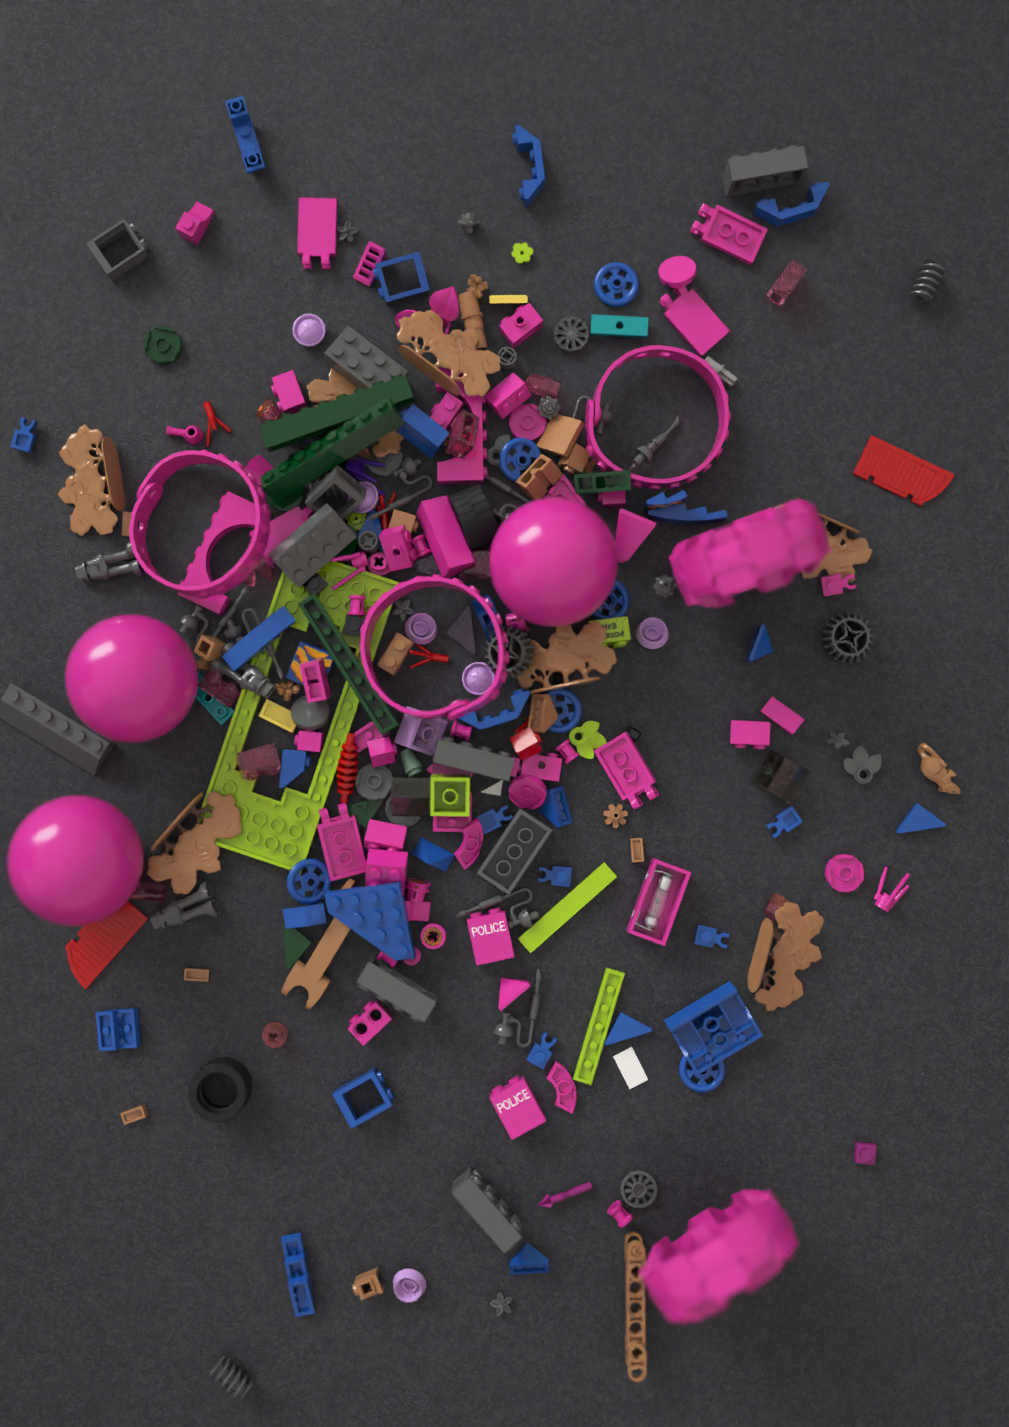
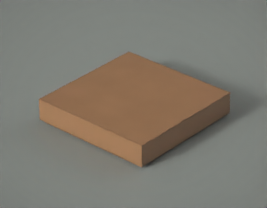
[537,414,584,457]

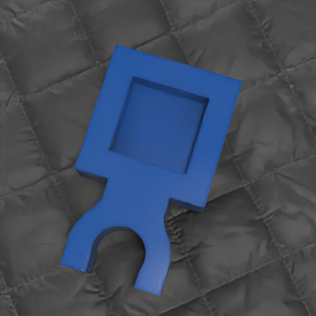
[10,417,38,454]
[476,805,513,834]
[766,806,803,838]
[538,865,572,887]
[693,924,730,948]
[526,1031,557,1069]

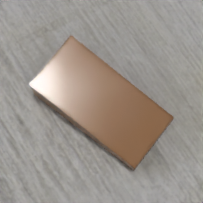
[122,511,132,537]
[630,838,644,863]
[184,967,209,982]
[120,1104,149,1125]

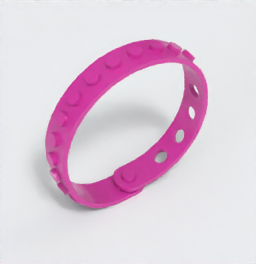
[585,345,731,490]
[129,450,270,599]
[360,575,510,720]

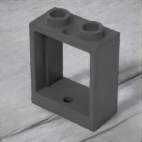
[86,219,150,281]
[305,465,366,520]

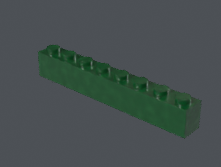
[258,374,415,452]
[260,397,405,503]
[298,593,400,736]

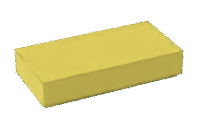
[490,295,528,303]
[258,699,297,733]

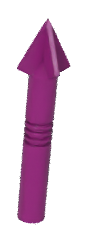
[537,1182,593,1208]

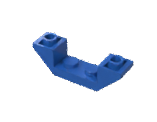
[225,96,265,174]
[512,125,545,207]
[753,181,830,227]
[458,688,530,730]

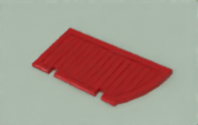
[853,435,955,506]
[65,900,149,989]

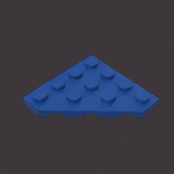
[324,882,416,961]

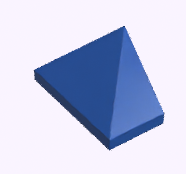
[745,624,773,663]
[539,786,573,827]
[412,837,455,872]
[509,1243,549,1275]

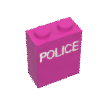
[467,907,514,966]
[490,1075,546,1140]

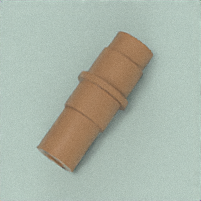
[458,291,488,351]

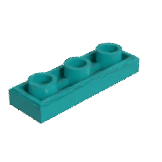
[590,314,648,338]
[196,671,235,725]

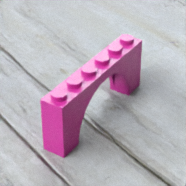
[436,368,487,485]
[178,491,272,616]

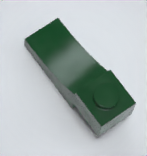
[574,470,632,494]

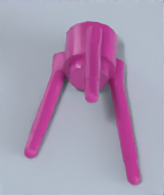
[331,551,369,590]
[874,867,910,912]

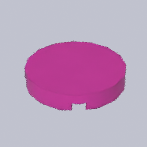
[658,256,696,288]
[509,404,547,441]
[508,774,547,810]
[825,854,864,893]

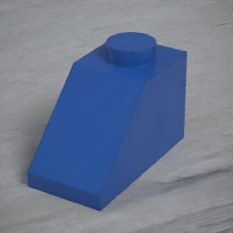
[471,594,503,641]
[279,749,311,788]
[283,903,326,928]

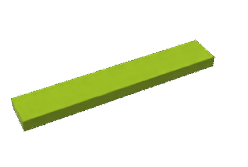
[518,862,617,953]
[573,967,625,1085]

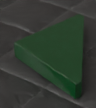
[336,799,385,829]
[283,921,312,970]

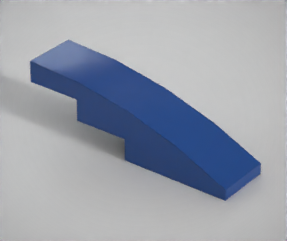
[646,503,727,524]
[222,606,296,672]
[281,1233,315,1317]

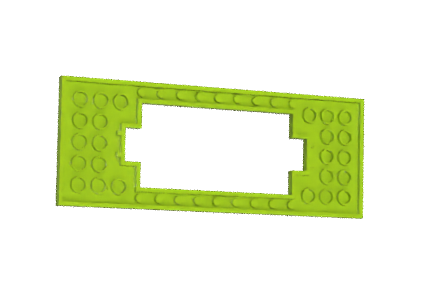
[198,560,399,874]

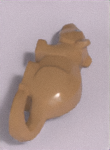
[918,743,961,794]

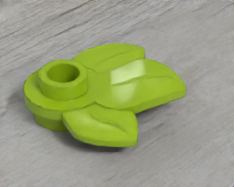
[569,721,607,759]

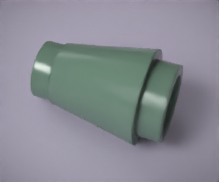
[400,748,423,778]

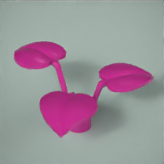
[394,286,459,339]

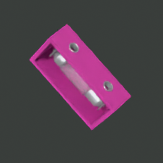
[626,858,691,946]

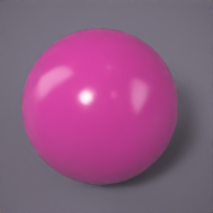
[489,497,618,627]
[65,614,198,743]
[8,795,143,926]

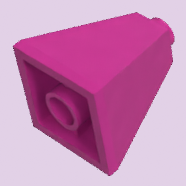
[615,508,656,563]

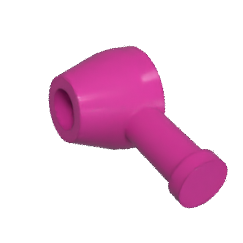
[166,425,204,445]

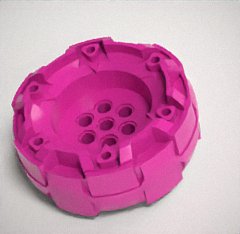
[669,498,831,608]
[639,1189,798,1324]

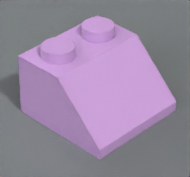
[394,706,448,756]

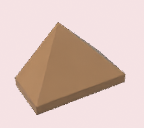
[528,694,558,733]

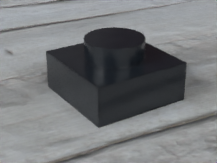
[303,572,329,596]
[344,615,366,637]

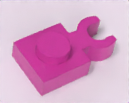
[820,574,856,596]

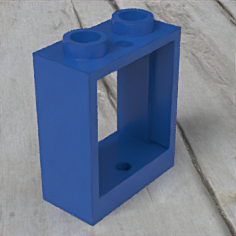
[373,252,430,303]
[396,404,449,459]
[332,1068,395,1129]

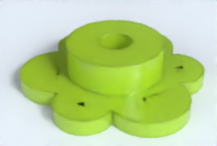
[511,242,533,264]
[346,511,367,530]

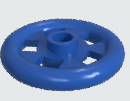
[594,262,639,307]
[499,438,542,483]
[591,580,629,620]
[543,688,582,733]
[287,858,332,904]
[679,1055,725,1093]

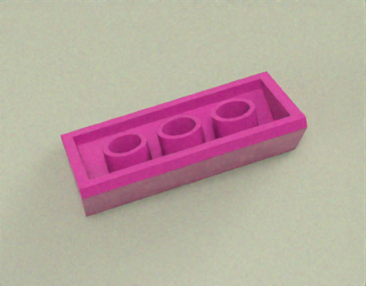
[416,495,476,579]

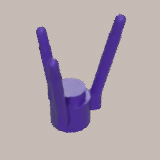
[345,457,386,497]

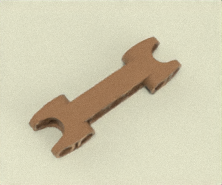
[281,878,355,1010]
[624,1231,646,1382]

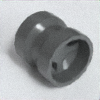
[498,347,516,371]
[358,531,380,553]

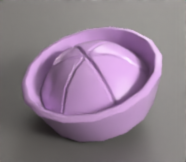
[292,314,326,346]
[347,481,379,513]
[405,613,438,645]
[636,617,669,649]
[462,662,495,695]
[393,1269,426,1302]

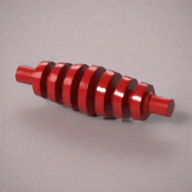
[337,733,358,804]

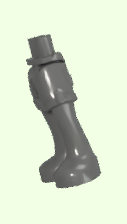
[75,541,145,582]
[210,642,275,699]
[150,881,221,930]

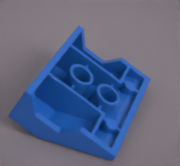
[664,981,763,1076]

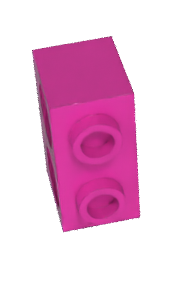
[299,658,331,703]
[348,999,393,1046]

